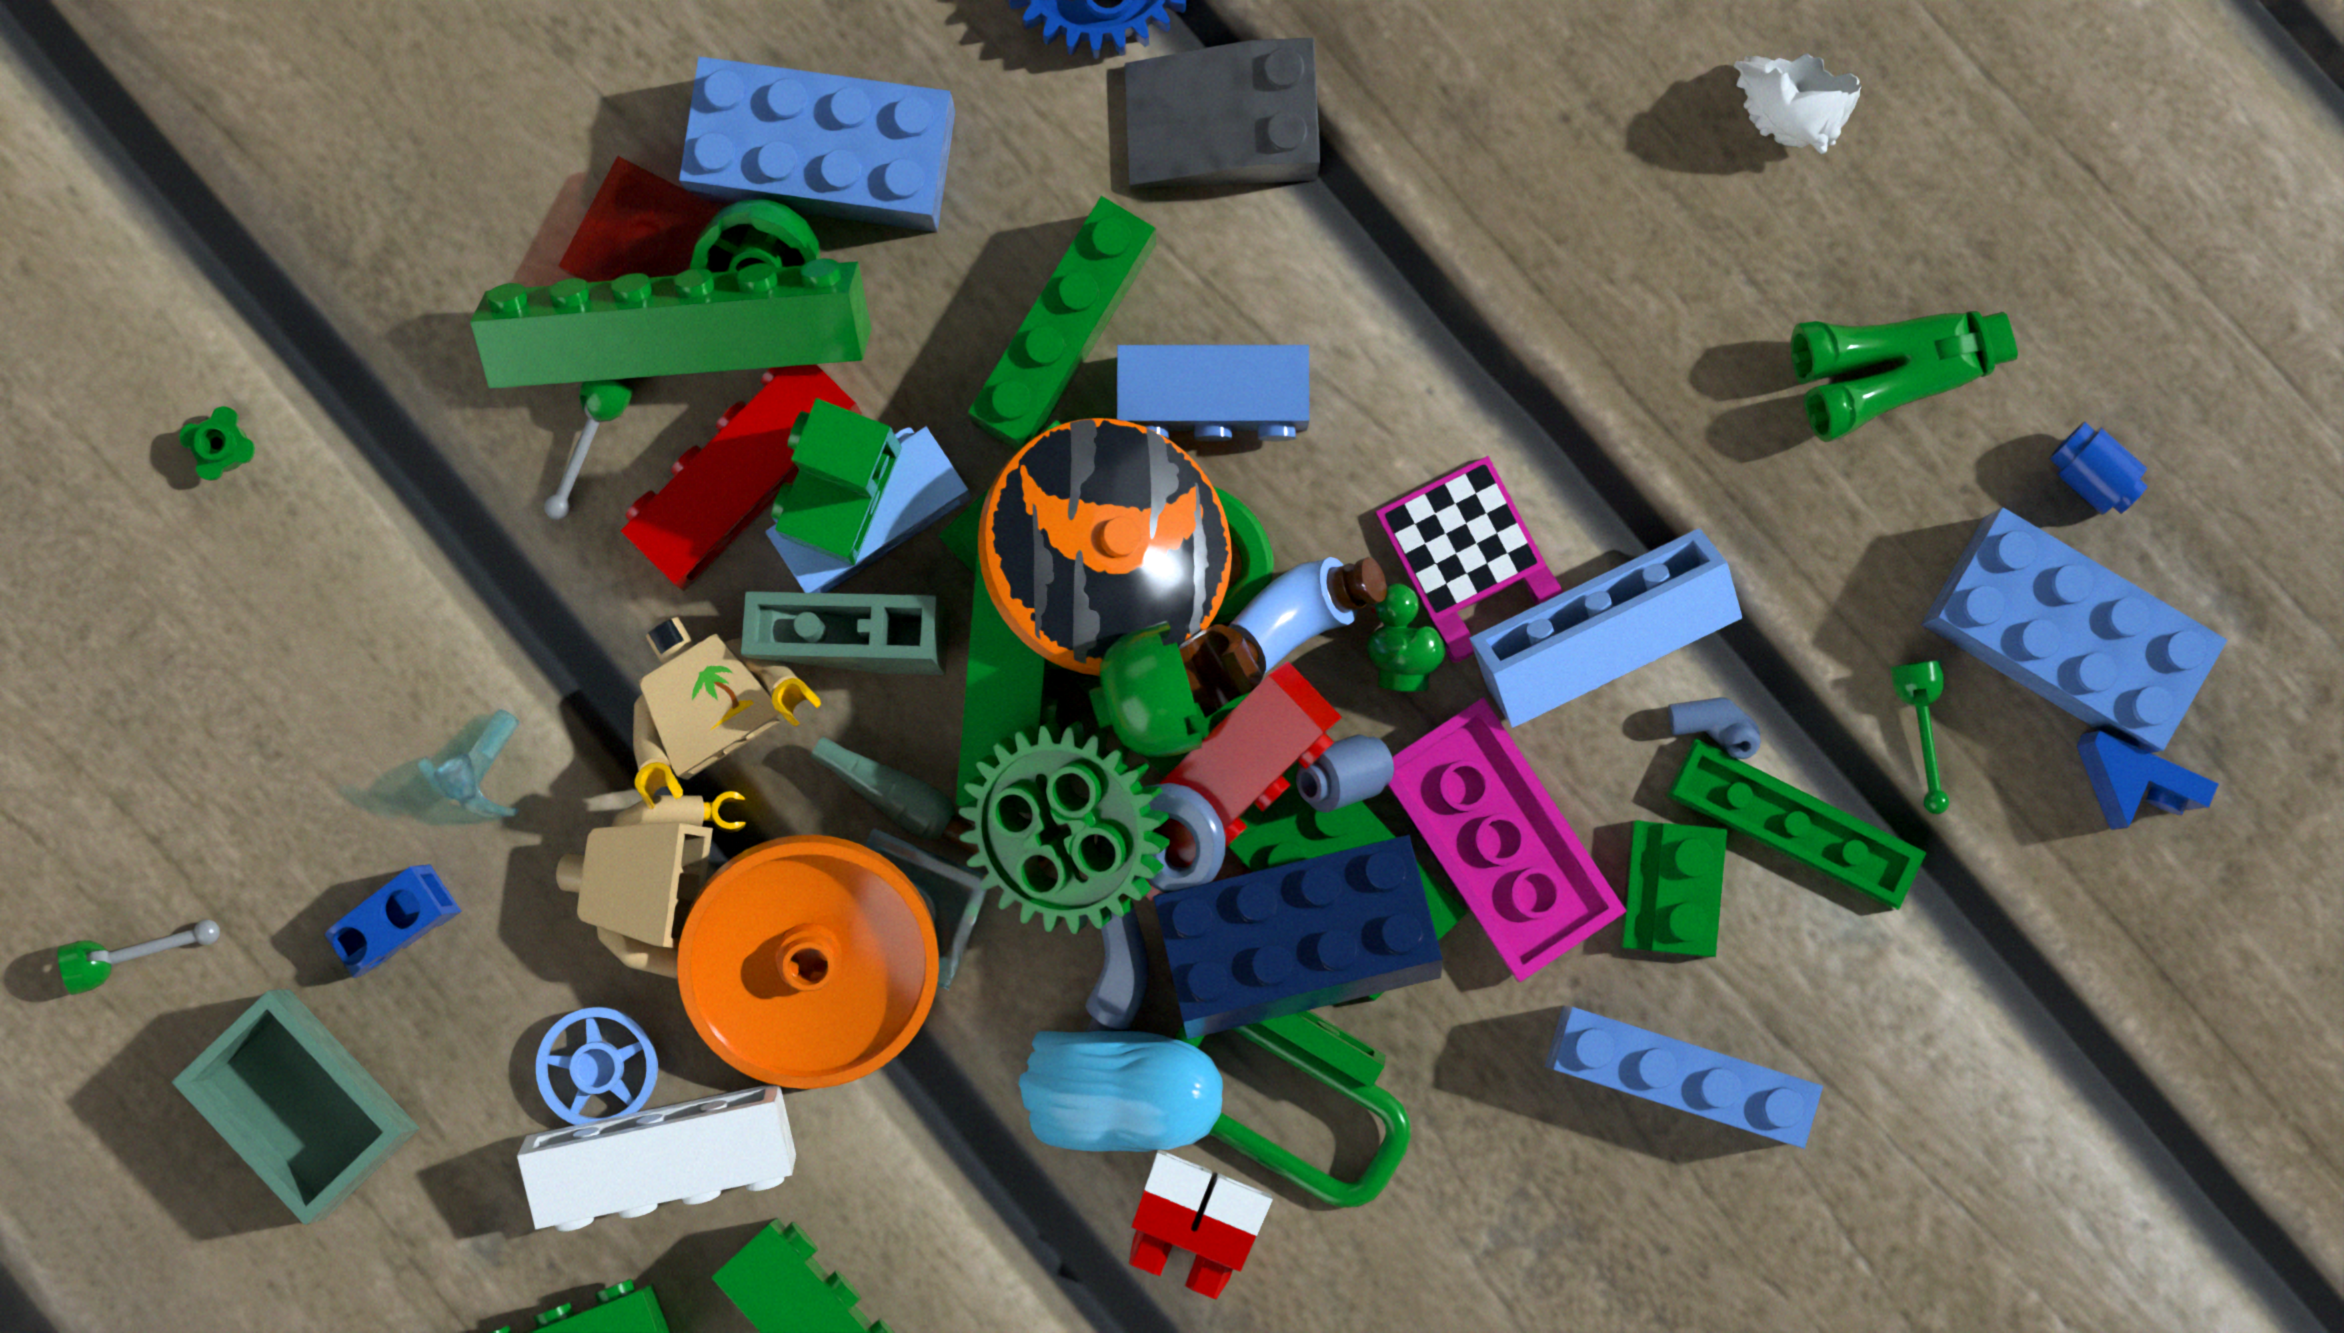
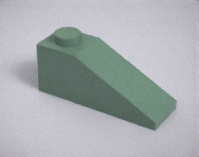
[741,592,950,675]

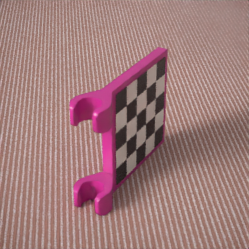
[1375,456,1564,663]

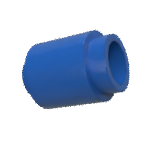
[2049,421,2148,515]

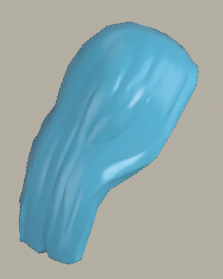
[1018,1031,1223,1152]

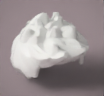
[1734,53,1861,154]

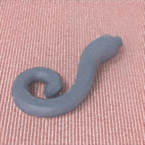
[1085,783,1226,1032]

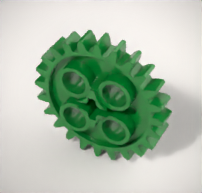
[959,720,1170,934]

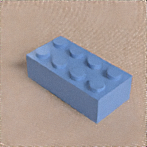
[679,56,956,232]
[1921,507,2227,753]

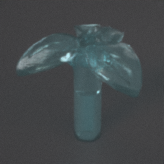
[417,709,520,818]

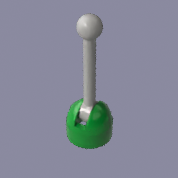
[544,379,635,520]
[57,919,220,995]

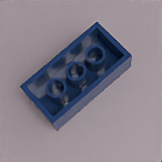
[1153,835,1443,1039]

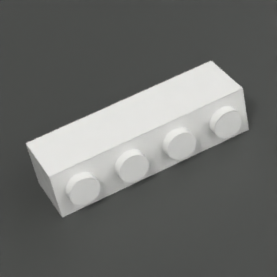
[517,1084,796,1232]

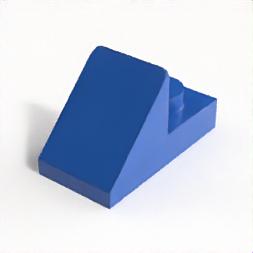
[2077,730,2219,830]

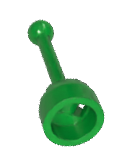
[1890,659,1950,814]

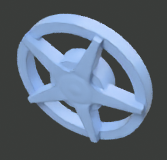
[536,1007,658,1125]

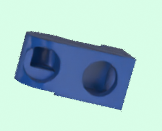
[324,864,462,978]

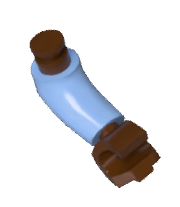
[1178,557,1387,718]

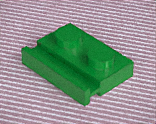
[1620,820,1727,957]

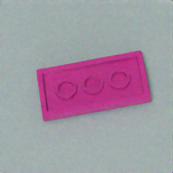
[1387,697,1627,983]

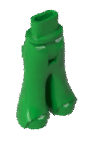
[1790,311,2018,442]

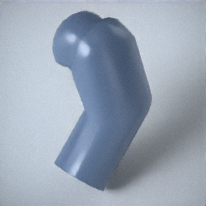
[1668,697,1761,759]

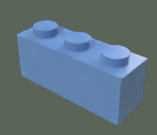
[1117,345,1309,442]

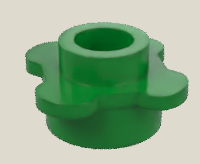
[179,406,255,481]

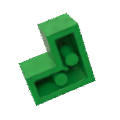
[771,398,902,566]

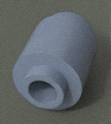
[1296,734,1394,813]

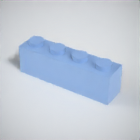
[1469,528,1742,728]

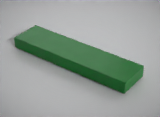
[1665,738,1926,910]

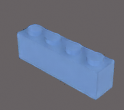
[1545,1005,1823,1149]

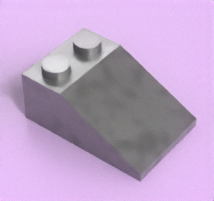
[1125,38,1320,188]

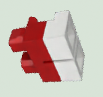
[1129,1150,1273,1300]

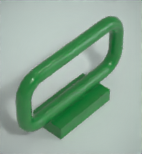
[1173,1010,1411,1208]

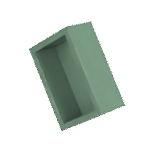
[172,989,420,1225]

